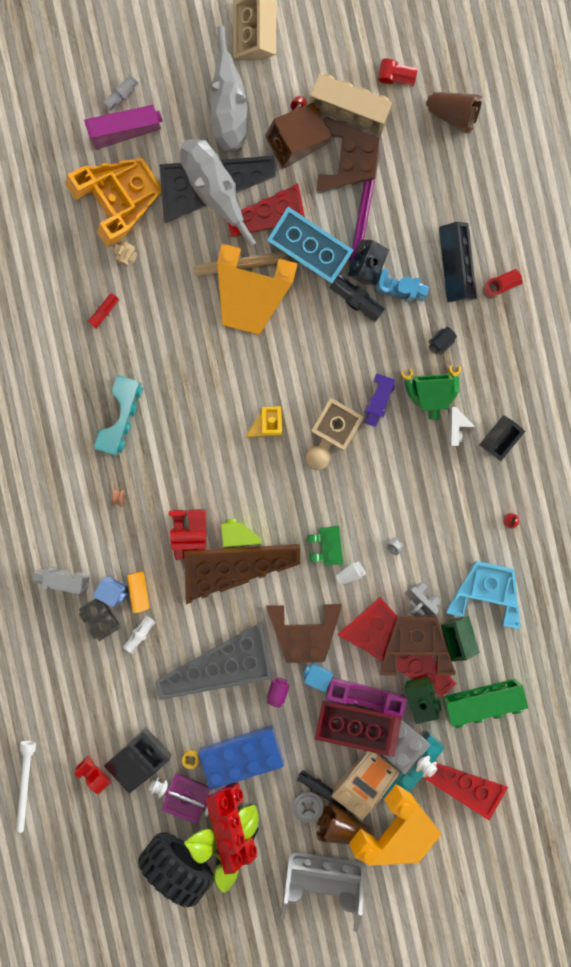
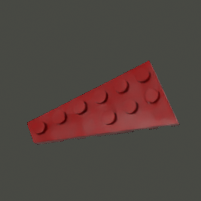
[337,597,456,696]

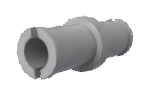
[103,74,139,111]

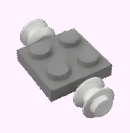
[383,720,437,778]

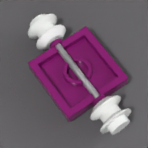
[149,773,210,825]

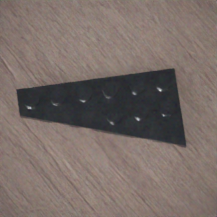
[159,155,276,223]

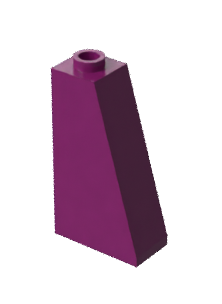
[84,105,163,150]

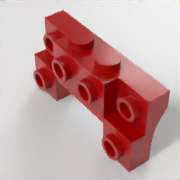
[205,782,257,875]

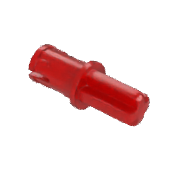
[87,293,119,329]

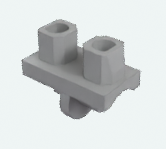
[405,582,442,616]

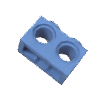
[93,576,128,607]

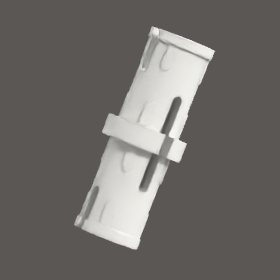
[123,616,156,654]

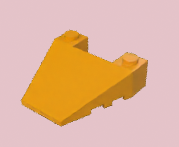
[65,158,162,248]
[217,244,297,335]
[349,784,442,866]

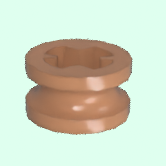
[112,489,125,507]

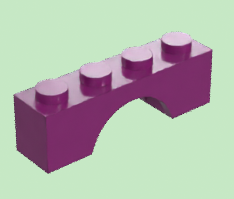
[326,677,407,718]

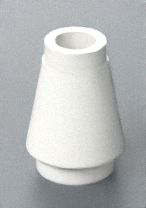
[336,561,366,585]

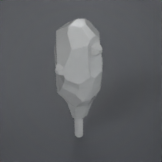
[208,26,248,152]
[180,139,257,248]

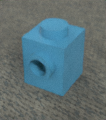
[302,662,333,692]

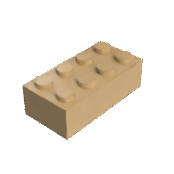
[310,74,392,136]

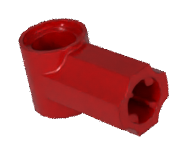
[377,58,418,87]
[482,269,523,299]

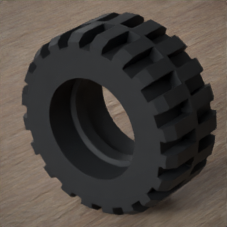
[138,832,214,908]

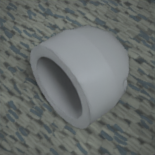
[386,538,403,555]

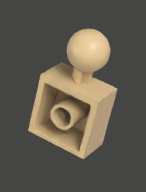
[306,398,364,470]

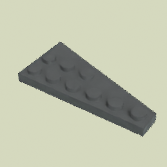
[156,622,273,700]

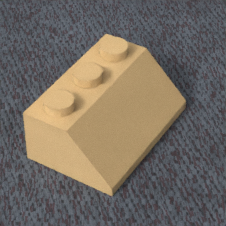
[233,0,276,60]

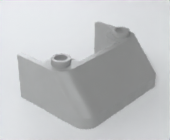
[280,852,365,932]

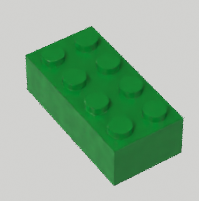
[441,679,528,728]

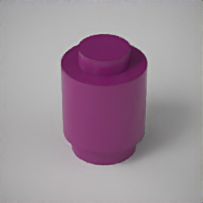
[266,677,290,708]

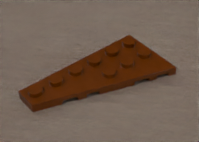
[184,544,300,604]

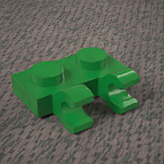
[307,526,343,566]

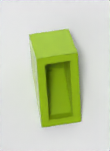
[221,518,262,547]

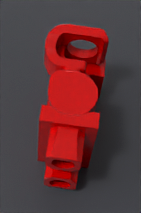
[169,509,207,560]

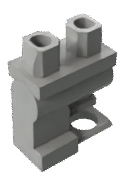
[33,567,90,594]

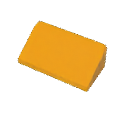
[127,572,149,613]

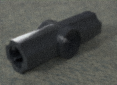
[329,274,385,322]

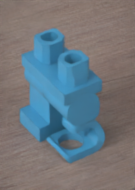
[375,269,429,303]

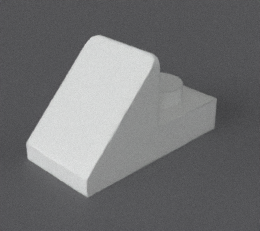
[449,407,475,446]

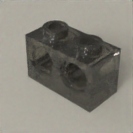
[79,598,121,642]

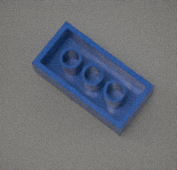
[198,725,284,790]

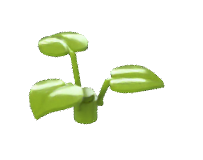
[184,804,259,893]

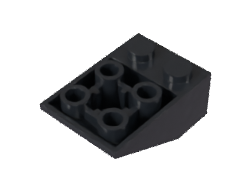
[104,727,172,794]

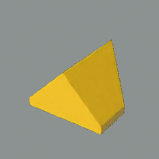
[244,406,282,438]

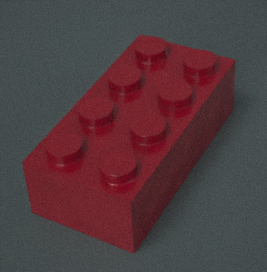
[314,701,402,757]

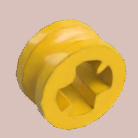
[182,750,200,769]

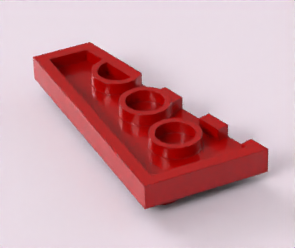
[228,183,305,237]
[423,763,508,820]

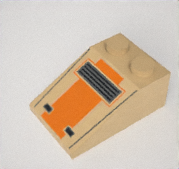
[332,751,401,820]

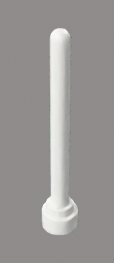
[16,741,36,833]

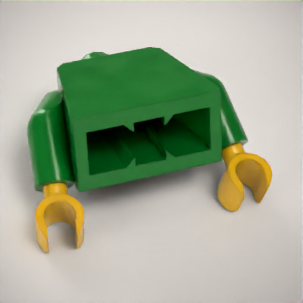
[401,365,461,420]

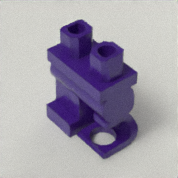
[363,373,395,427]

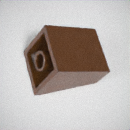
[265,102,332,169]

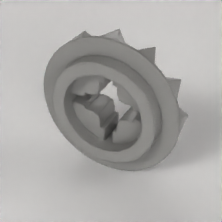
[293,791,323,823]

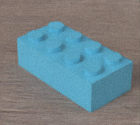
[267,207,353,283]

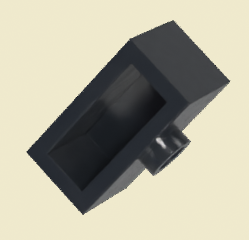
[348,239,389,285]
[479,415,526,461]

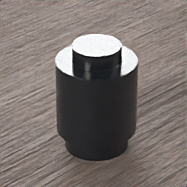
[428,327,457,355]

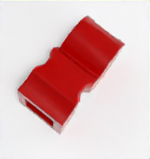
[74,756,111,794]

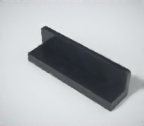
[439,221,477,302]

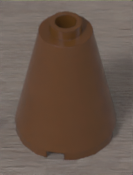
[426,92,482,134]
[316,802,372,844]

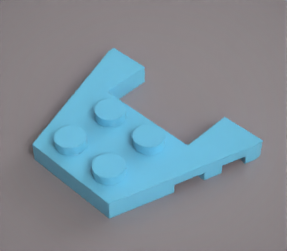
[446,561,521,629]

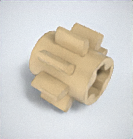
[112,242,137,266]

